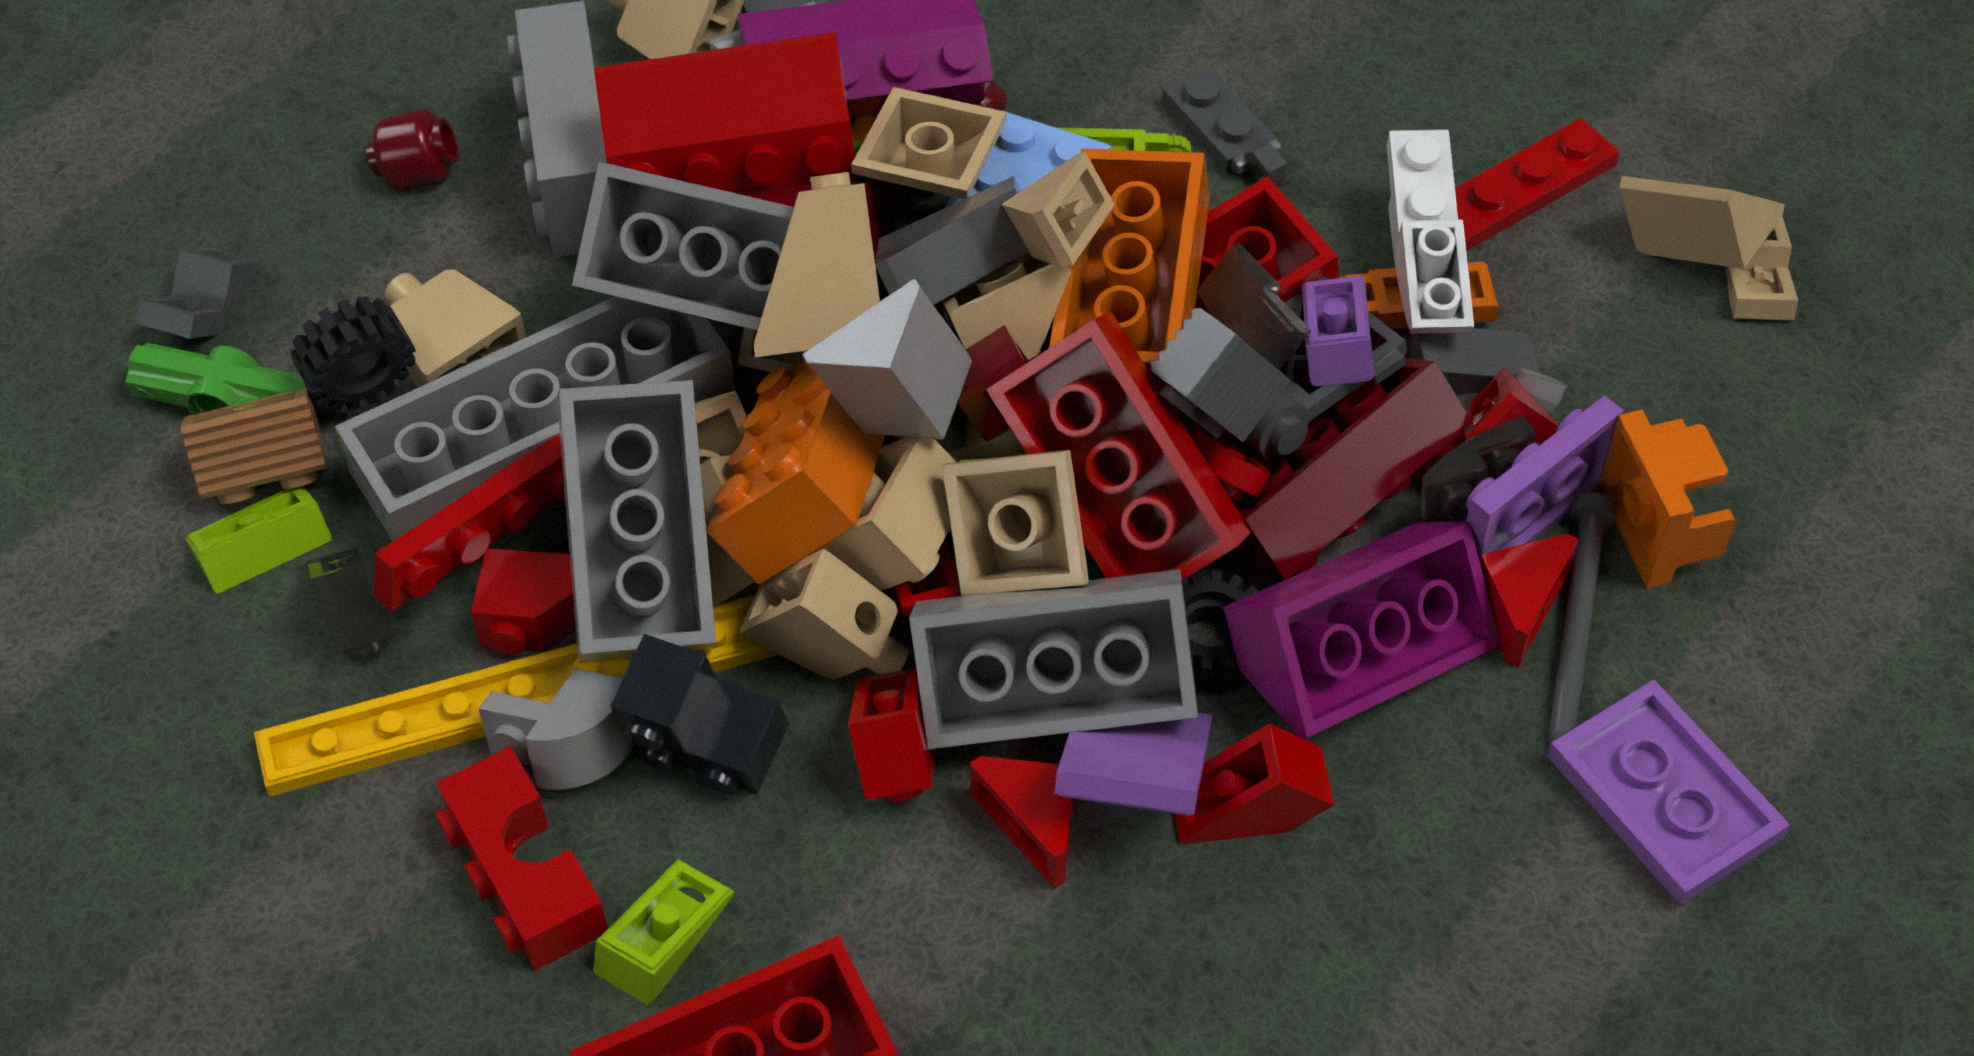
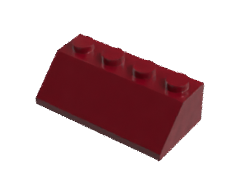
[1230,358,1473,580]

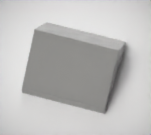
[802,279,972,439]

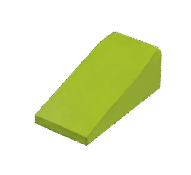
[594,859,734,1005]

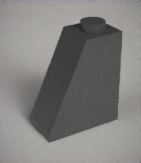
[875,176,1028,305]

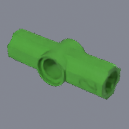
[125,343,319,415]

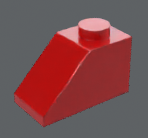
[471,548,576,655]
[848,668,936,802]
[1175,724,1335,844]

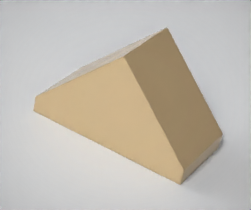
[1002,152,1115,269]

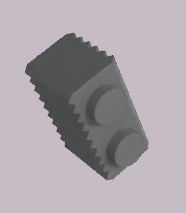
[1151,307,1291,442]

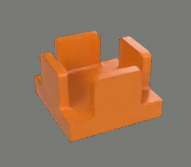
[1598,409,1736,589]

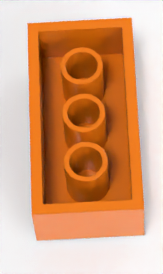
[1049,148,1210,405]
[706,357,885,585]

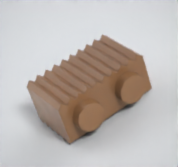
[180,388,328,504]

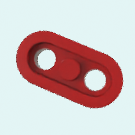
[1193,427,1271,501]

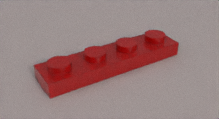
[1455,117,1620,251]
[374,433,565,612]

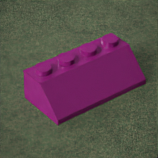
[737,0,994,118]
[1223,522,1501,738]

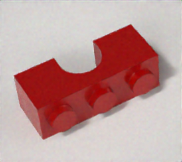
[434,746,608,971]

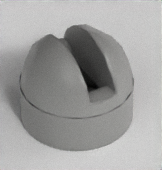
[1516,368,1567,414]

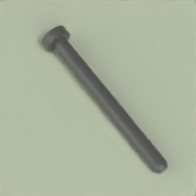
[1548,492,1617,742]

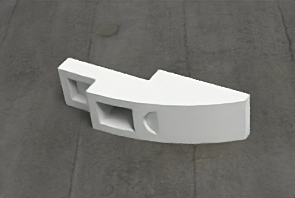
[1386,130,1474,334]

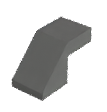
[136,247,261,339]

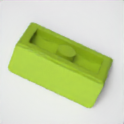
[185,486,332,594]

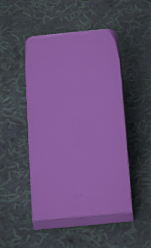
[1302,276,1374,387]

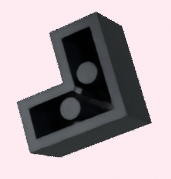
[610,634,789,795]

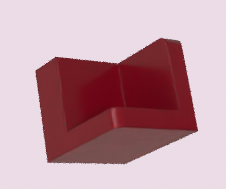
[958,325,1029,442]

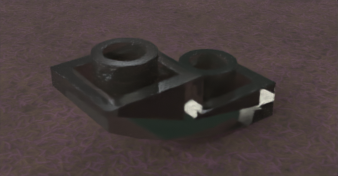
[1197,243,1311,370]
[1421,415,1536,522]

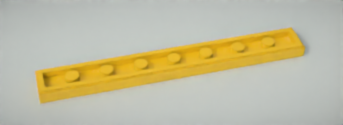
[254,594,779,797]

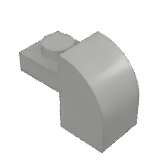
[478,668,634,790]

